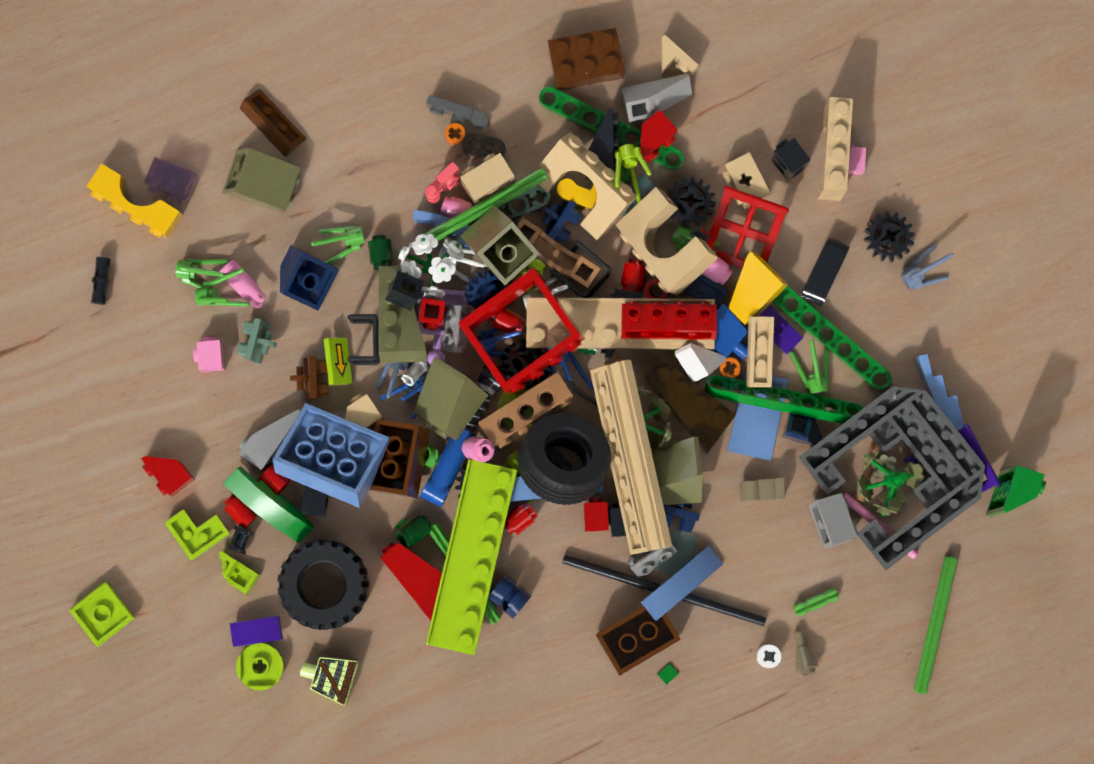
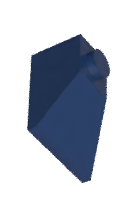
[280,245,339,311]

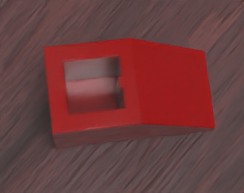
[639,110,678,163]
[141,456,195,497]

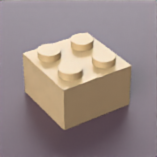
[460,153,515,205]

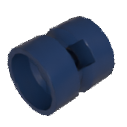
[488,575,532,619]

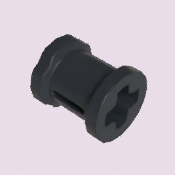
[226,525,255,555]

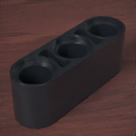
[800,237,850,306]

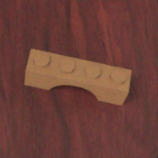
[517,217,601,292]

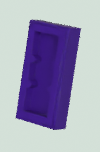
[760,305,803,355]

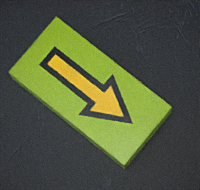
[324,337,352,385]

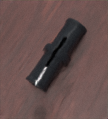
[91,257,111,305]

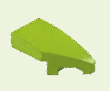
[219,551,261,595]

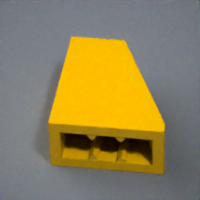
[729,252,788,325]

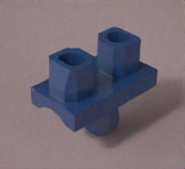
[541,200,582,243]
[663,503,700,533]

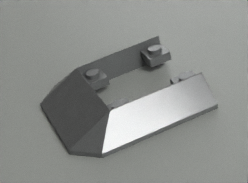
[799,386,985,570]

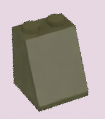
[222,148,301,212]
[460,205,540,285]
[414,357,488,441]
[651,437,703,505]

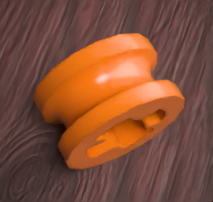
[445,123,466,146]
[719,357,741,378]

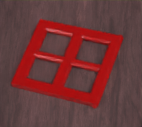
[706,186,789,269]

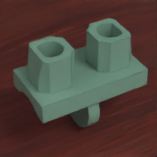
[237,318,277,364]

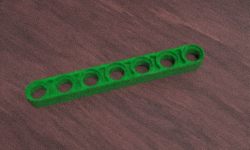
[539,87,684,171]
[772,286,891,390]
[705,375,863,424]

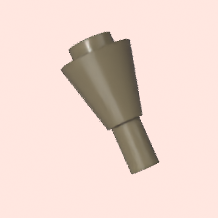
[794,631,819,676]

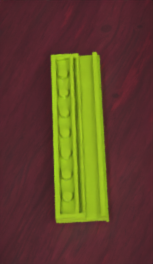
[426,459,517,655]

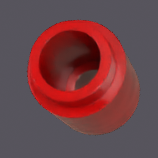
[620,259,646,292]
[490,307,526,336]
[224,494,259,528]
[504,502,538,536]

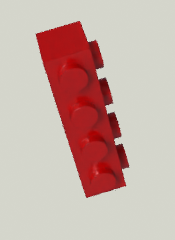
[621,301,717,340]

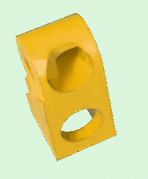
[557,178,597,211]

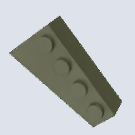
[379,265,428,363]

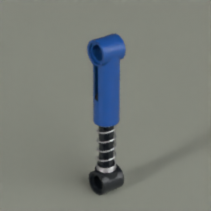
[420,364,506,507]

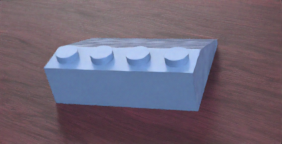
[273,403,390,508]

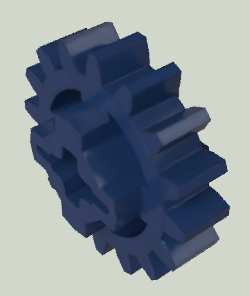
[464,267,513,310]

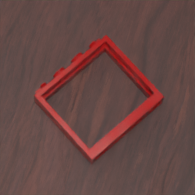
[458,268,585,394]

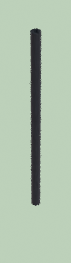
[562,555,767,627]

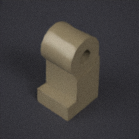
[740,478,785,501]

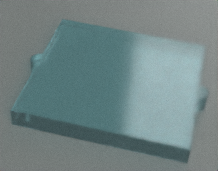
[654,530,697,575]

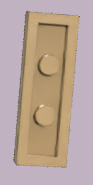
[746,316,774,387]

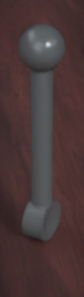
[566,382,598,406]

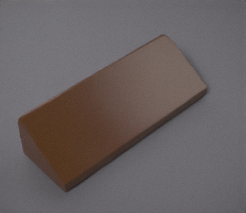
[240,89,306,157]

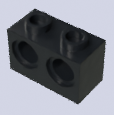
[771,138,811,182]

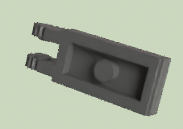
[426,95,489,130]

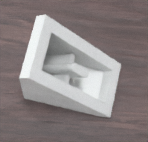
[675,343,726,383]

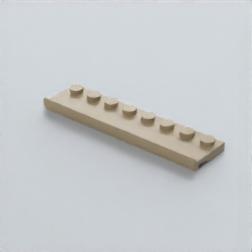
[526,298,715,350]
[590,360,672,555]

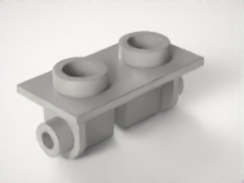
[442,304,470,353]
[627,545,678,578]

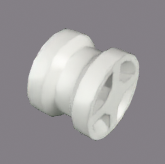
[756,644,781,668]

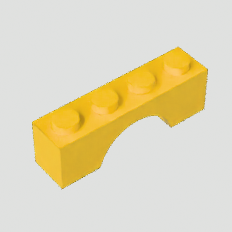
[86,163,183,238]

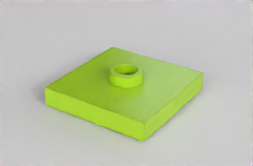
[69,581,135,647]

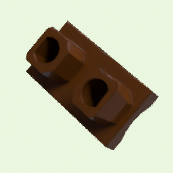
[290,356,328,400]

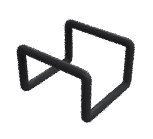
[550,240,611,298]
[347,314,380,365]

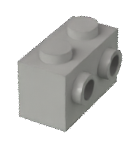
[808,493,857,549]

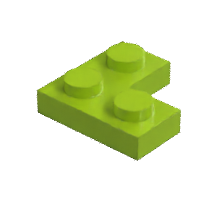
[165,509,230,561]

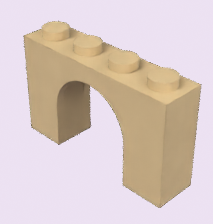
[818,97,853,201]
[535,132,638,240]
[616,187,718,296]

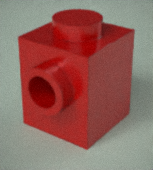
[419,298,446,331]
[583,498,609,532]

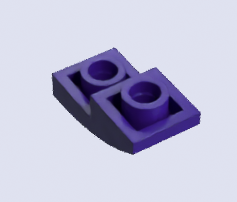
[229,616,283,647]

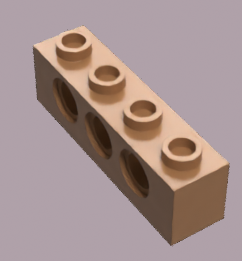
[478,372,573,449]

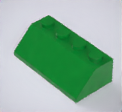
[986,465,1046,517]

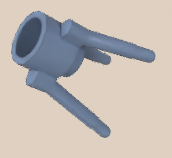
[901,244,954,290]
[375,362,412,402]

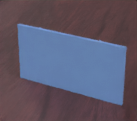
[727,370,789,461]

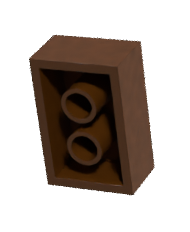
[548,28,625,90]
[370,419,430,499]
[595,606,681,676]

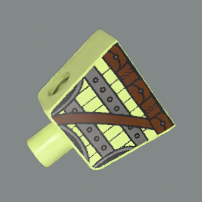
[300,657,359,706]

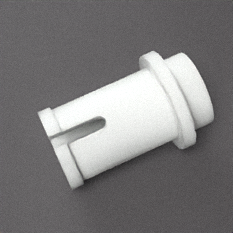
[401,362,430,386]

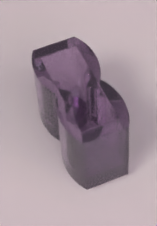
[144,157,200,204]

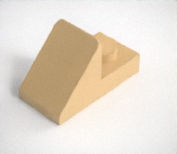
[661,35,699,77]

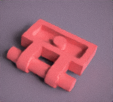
[425,162,461,204]

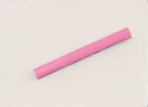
[843,493,919,559]

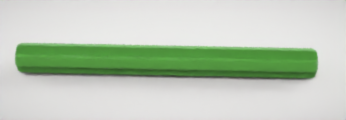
[424,168,547,241]
[914,556,958,694]

